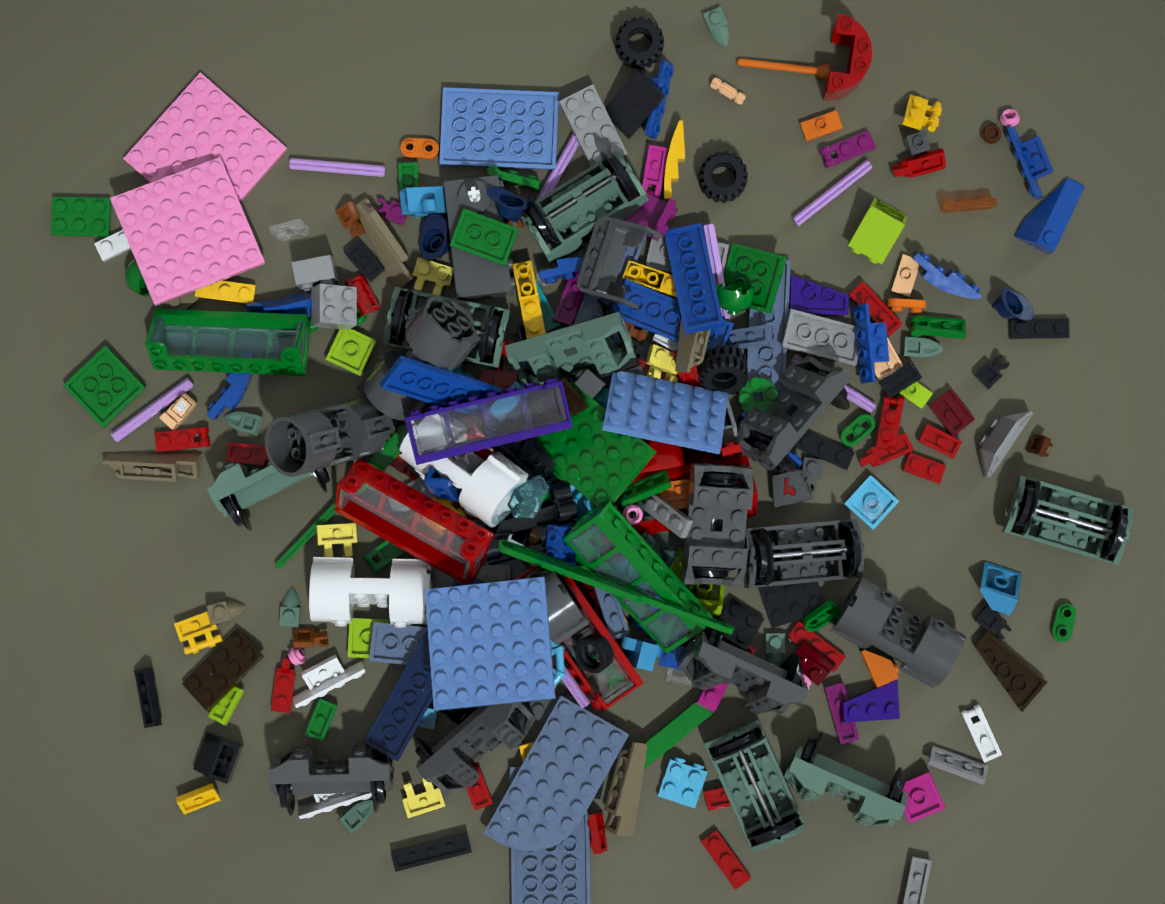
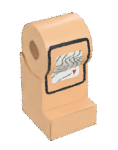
[159,393,197,430]

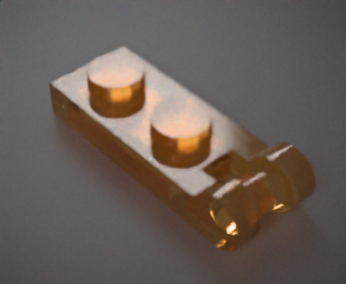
[940,195,997,213]

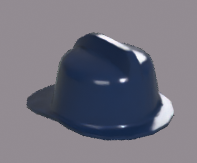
[486,186,530,222]
[419,214,450,260]
[992,287,1034,321]

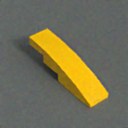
[664,120,685,202]

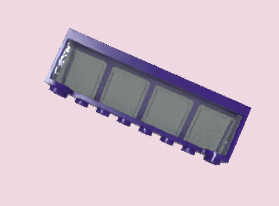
[405,377,573,465]

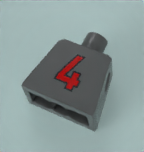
[772,469,814,508]

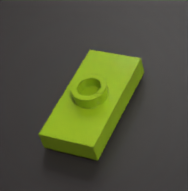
[899,382,933,409]
[208,686,244,726]

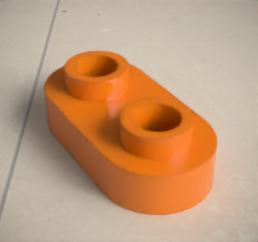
[400,138,439,160]
[887,298,926,313]

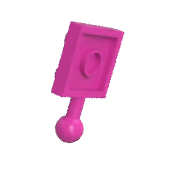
[902,771,946,823]

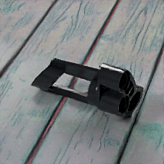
[485,483,578,565]

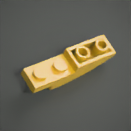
[513,261,546,339]

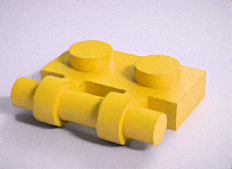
[902,94,942,132]
[174,612,223,655]

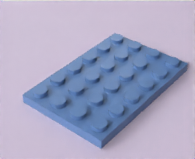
[439,87,559,170]
[602,371,728,454]

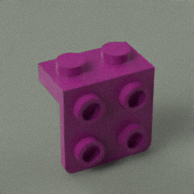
[625,192,678,241]

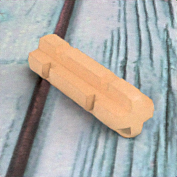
[710,77,746,105]

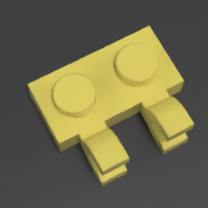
[412,257,454,296]
[645,344,679,382]
[316,523,357,558]
[402,778,446,818]

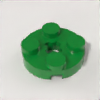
[739,377,778,413]

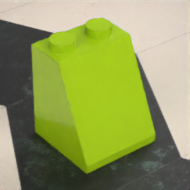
[848,198,908,264]

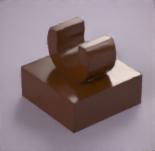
[1026,433,1053,457]

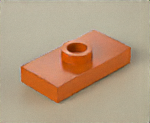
[800,110,843,142]

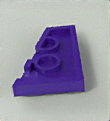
[790,274,849,316]
[841,680,900,723]

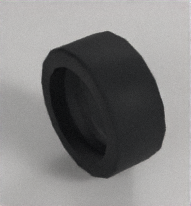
[575,633,614,674]

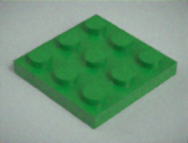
[723,243,787,314]
[63,345,146,428]

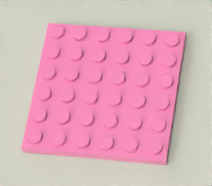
[123,72,288,202]
[110,157,265,306]

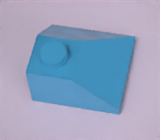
[980,561,1022,616]

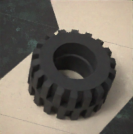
[615,16,664,69]
[698,151,748,203]
[698,345,748,395]

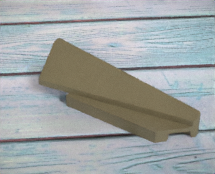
[355,198,414,289]
[675,318,711,372]
[102,452,202,482]
[604,742,647,837]

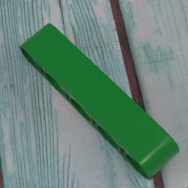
[644,698,716,769]

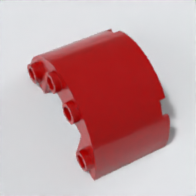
[823,14,872,101]

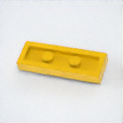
[194,280,255,304]

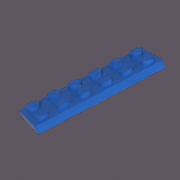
[664,223,724,334]
[614,279,734,352]
[380,355,502,419]

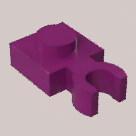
[374,198,408,226]

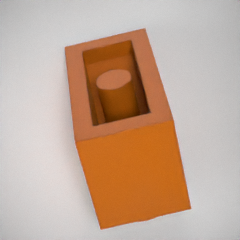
[860,649,900,688]

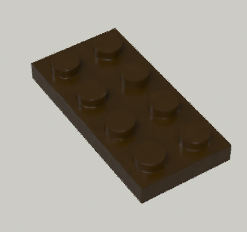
[182,628,264,712]

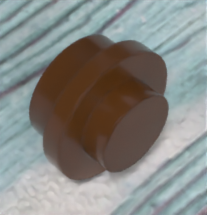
[981,125,1001,144]

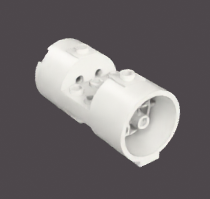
[399,406,529,527]
[309,557,433,628]

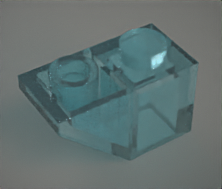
[507,475,549,518]

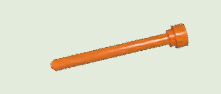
[737,58,830,80]

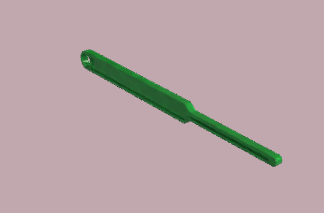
[275,403,443,569]
[497,540,735,635]

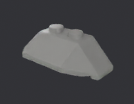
[978,411,1034,479]

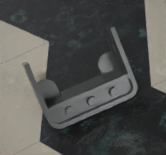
[577,216,662,309]

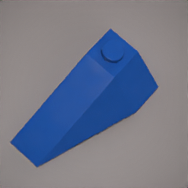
[1015,178,1085,255]

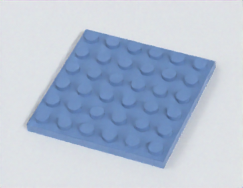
[425,577,556,711]

